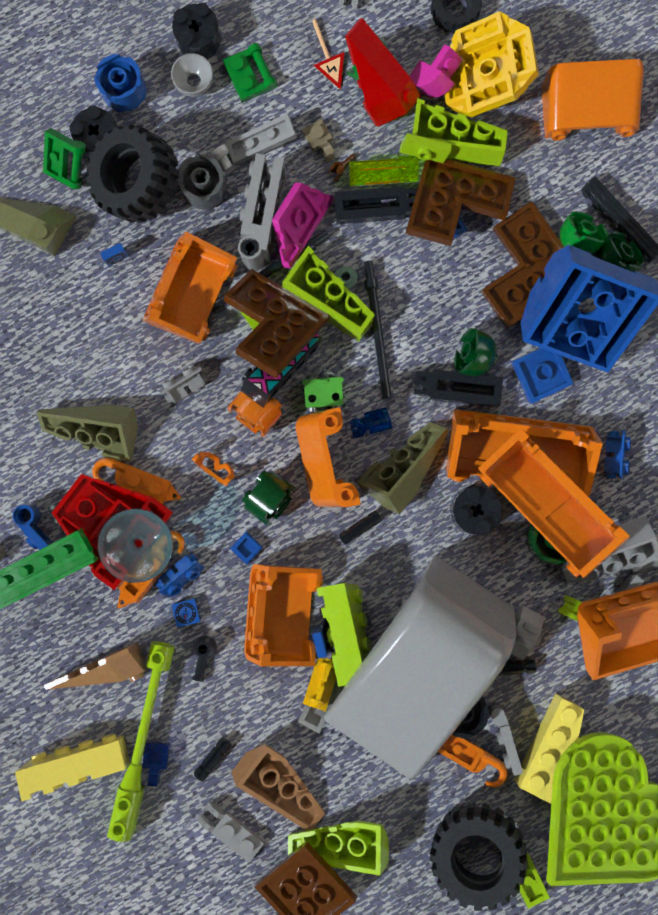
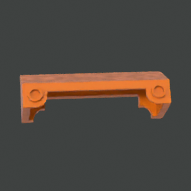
[446,409,603,496]
[478,428,630,579]

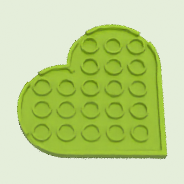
[546,732,658,886]

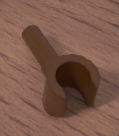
[327,154,356,181]

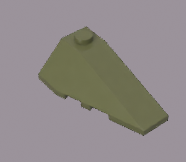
[0,198,76,257]
[36,405,138,462]
[356,422,449,515]

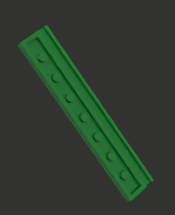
[0,528,98,609]

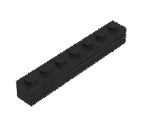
[581,176,658,263]

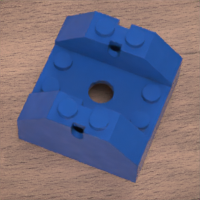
[521,245,658,373]

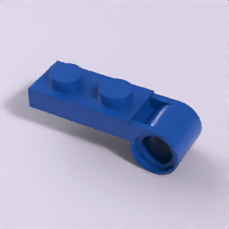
[13,505,53,550]

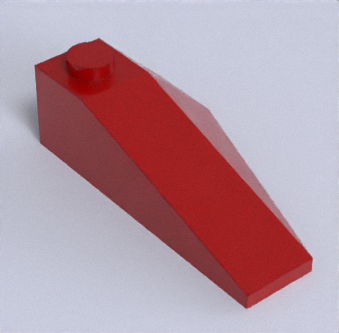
[345,18,421,127]

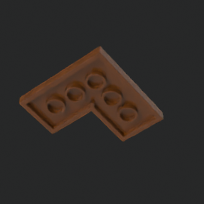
[405,158,516,246]
[481,201,564,329]
[224,269,329,378]

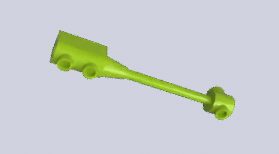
[107,641,175,842]

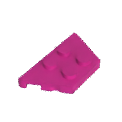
[272,182,334,269]

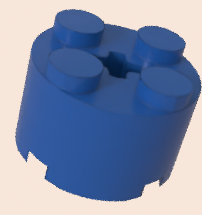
[94,54,146,113]

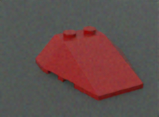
[52,474,174,590]

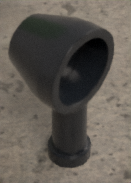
[192,635,217,682]

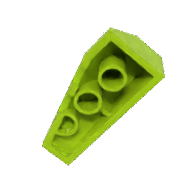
[288,820,389,876]

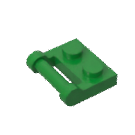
[223,43,278,103]
[43,128,86,189]

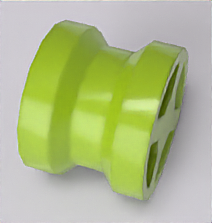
[557,595,582,622]

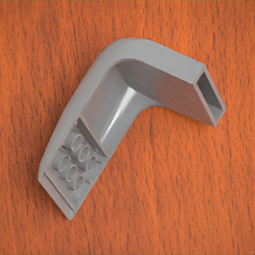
[324,555,516,779]

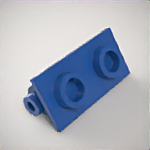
[604,430,631,480]
[155,553,205,598]

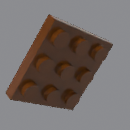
[255,841,358,915]

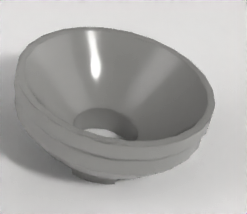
[171,53,213,97]

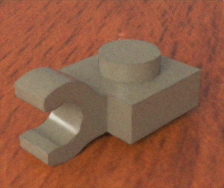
[302,119,335,162]

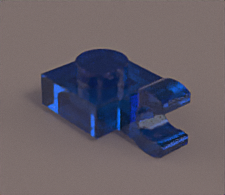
[349,407,393,438]
[142,741,170,787]

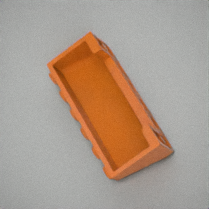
[577,581,658,681]

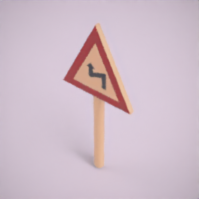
[312,19,345,90]

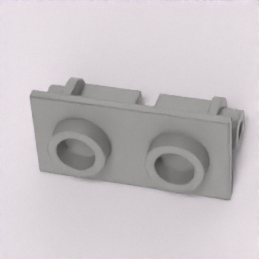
[160,364,209,404]

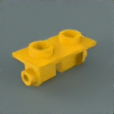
[303,657,336,712]

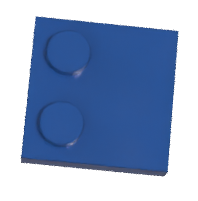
[511,348,574,404]

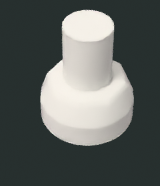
[210,144,233,171]

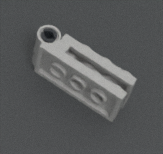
[238,153,287,272]

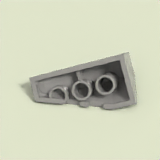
[561,516,658,583]

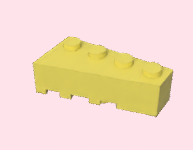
[514,693,584,804]
[15,734,130,802]

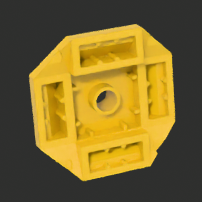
[445,11,539,117]

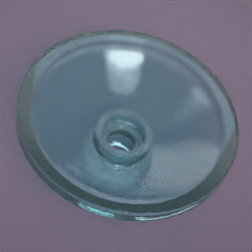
[98,509,173,583]

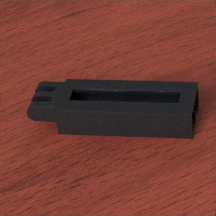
[334,187,417,225]
[414,369,503,408]

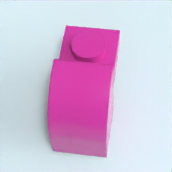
[410,44,463,98]

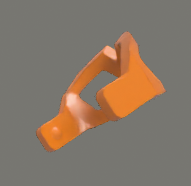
[192,451,235,487]

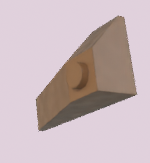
[44,642,148,690]
[231,744,325,830]

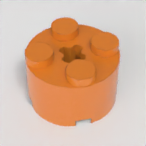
[227,391,282,437]

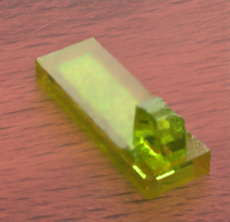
[349,155,419,186]

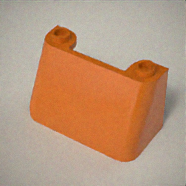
[541,59,644,141]
[143,232,237,344]
[295,407,361,507]
[244,564,323,666]

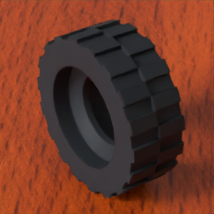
[431,0,482,34]

